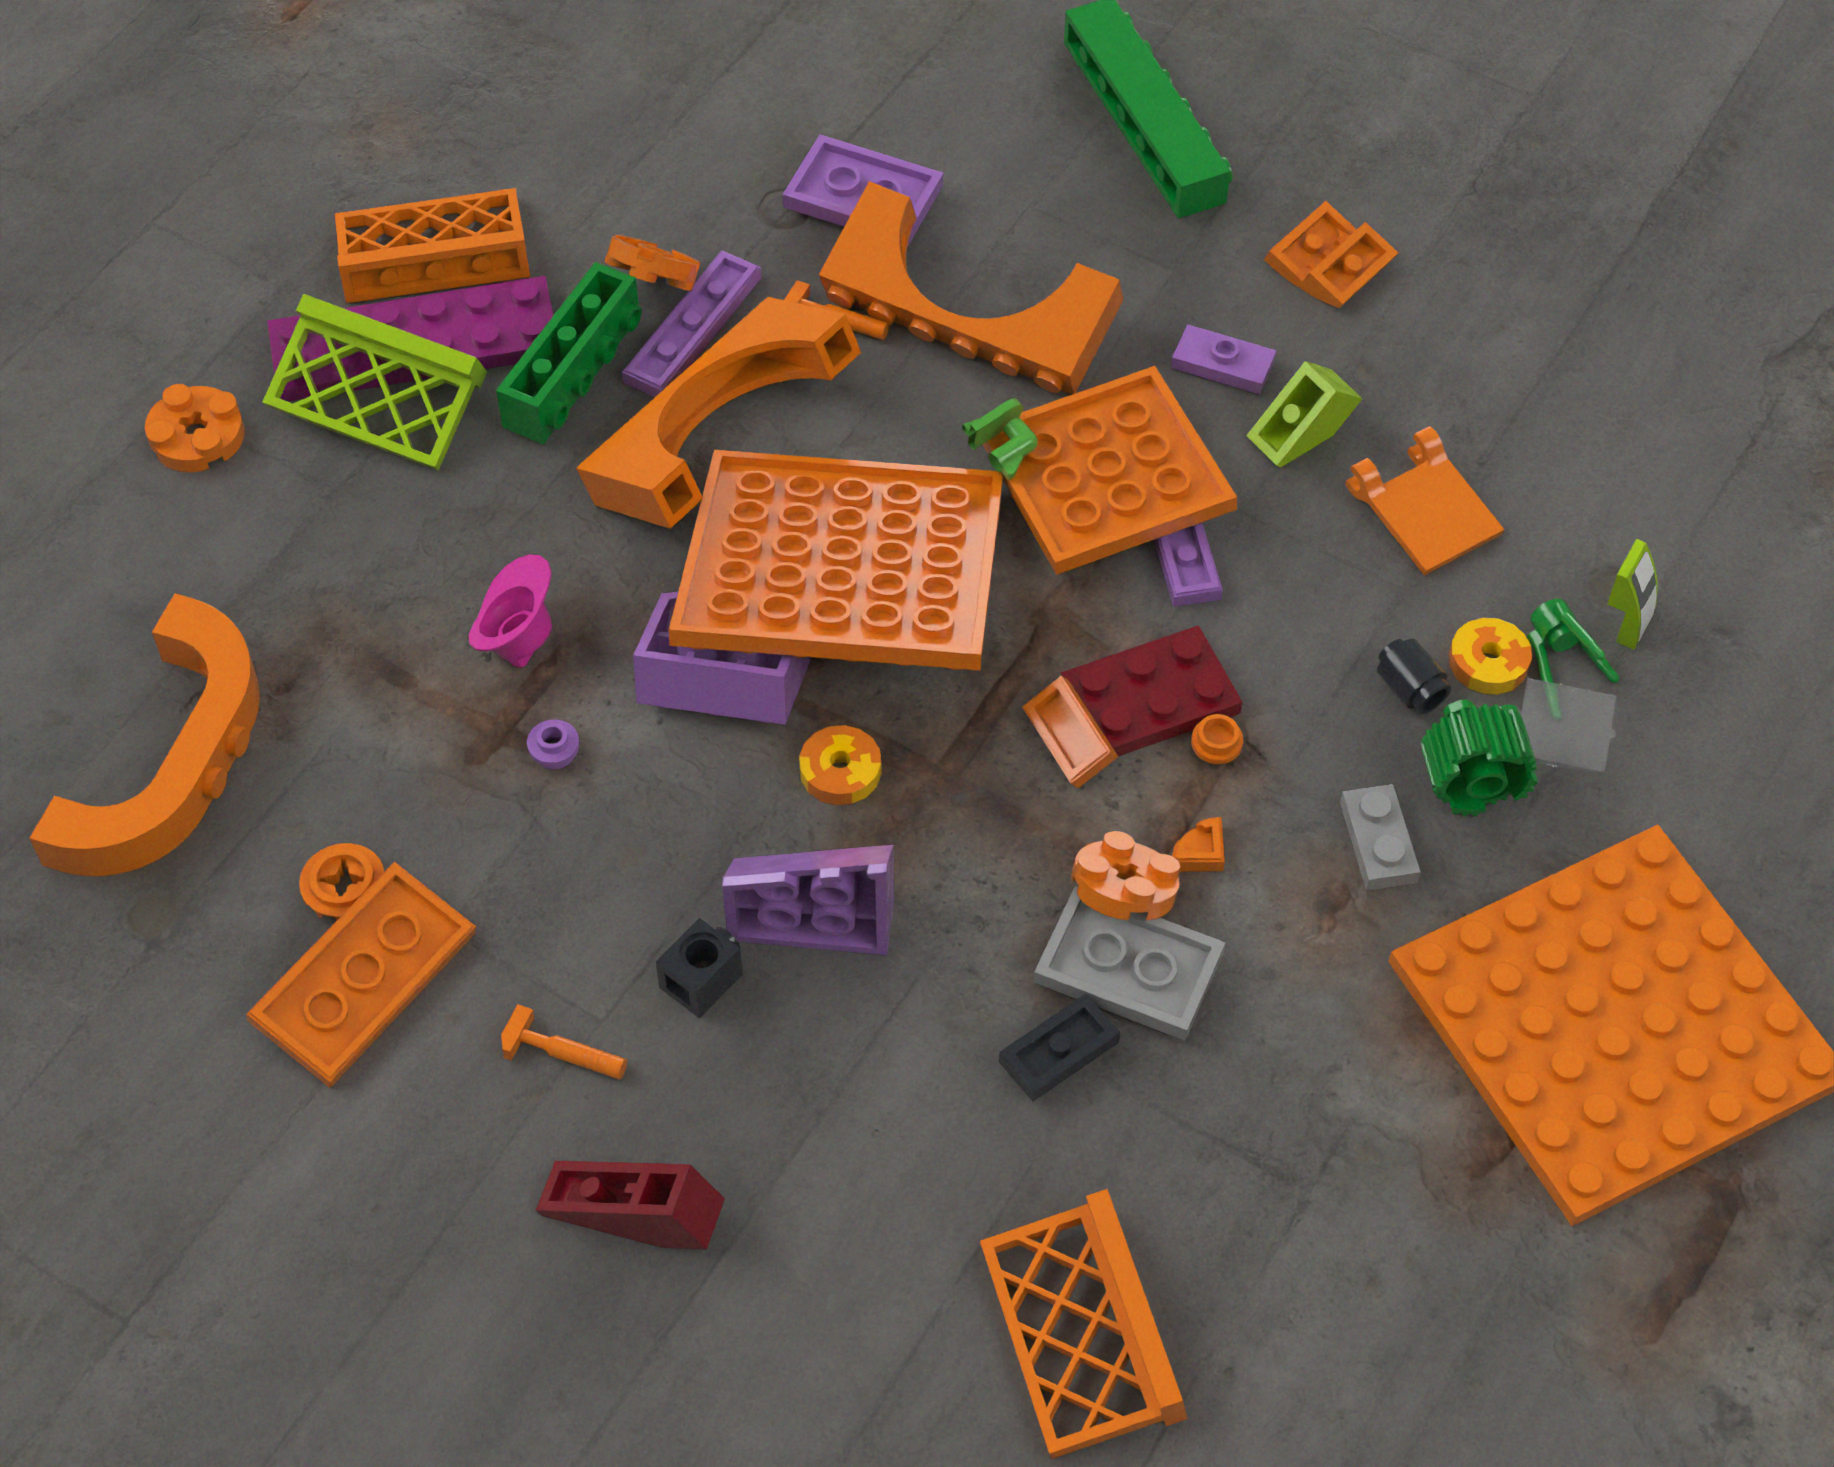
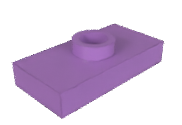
[1171,324,1277,395]

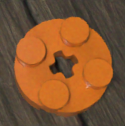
[604,235,700,291]
[145,384,245,472]
[1071,831,1181,920]

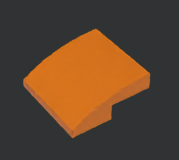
[1264,201,1399,309]

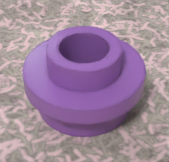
[527,720,579,770]

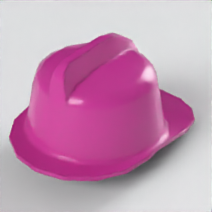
[468,554,552,668]

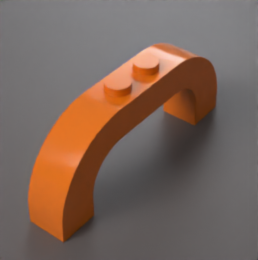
[29,593,260,876]

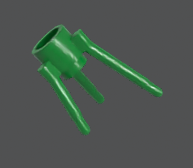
[1527,598,1619,723]

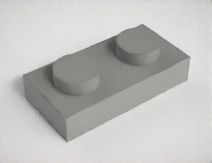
[1340,784,1421,891]

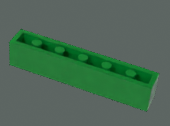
[1064,0,1233,219]

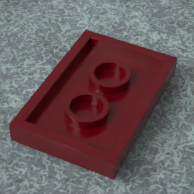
[1061,625,1243,757]

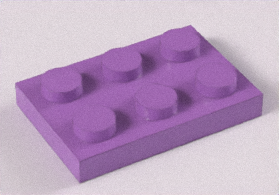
[782,134,944,247]

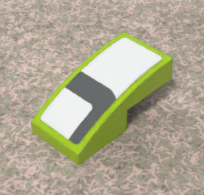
[1607,539,1658,650]

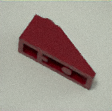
[535,1161,725,1250]

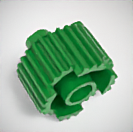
[1421,700,1538,817]

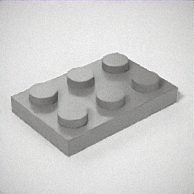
[1033,886,1226,1041]

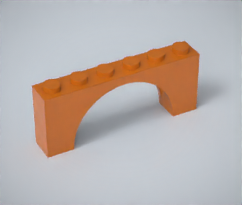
[819,181,1124,395]
[576,297,861,529]

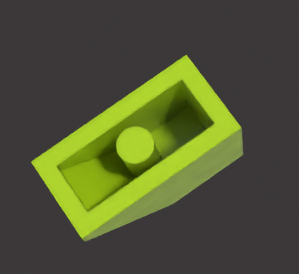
[1246,361,1363,467]

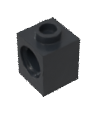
[656,918,743,1019]

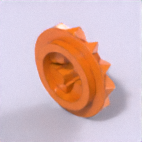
[299,843,385,920]

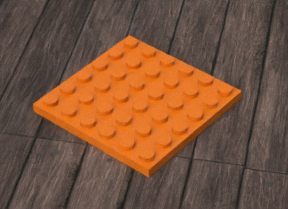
[669,450,1003,670]
[1388,824,1834,1227]

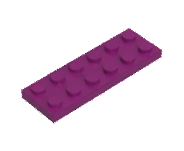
[267,276,554,402]

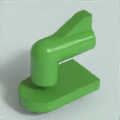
[962,398,1038,480]

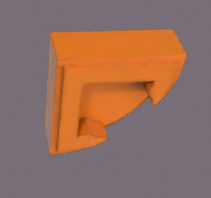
[1172,817,1225,872]

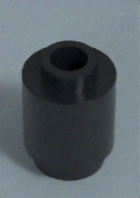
[1377,639,1452,714]

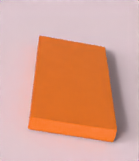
[246,861,476,1088]

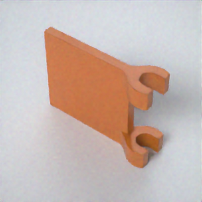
[1345,426,1505,576]

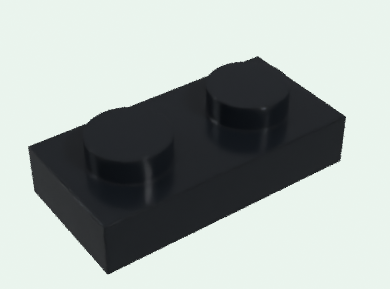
[999,994,1120,1102]

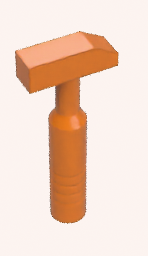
[784,280,889,341]
[501,1004,628,1080]

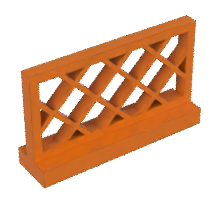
[335,188,530,304]
[980,1189,1188,1459]

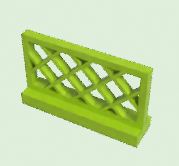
[262,294,487,471]

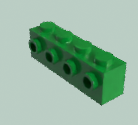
[496,262,642,445]

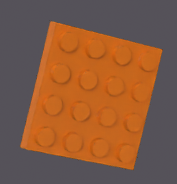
[983,366,1237,575]

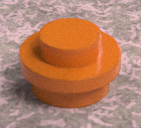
[1191,714,1243,764]

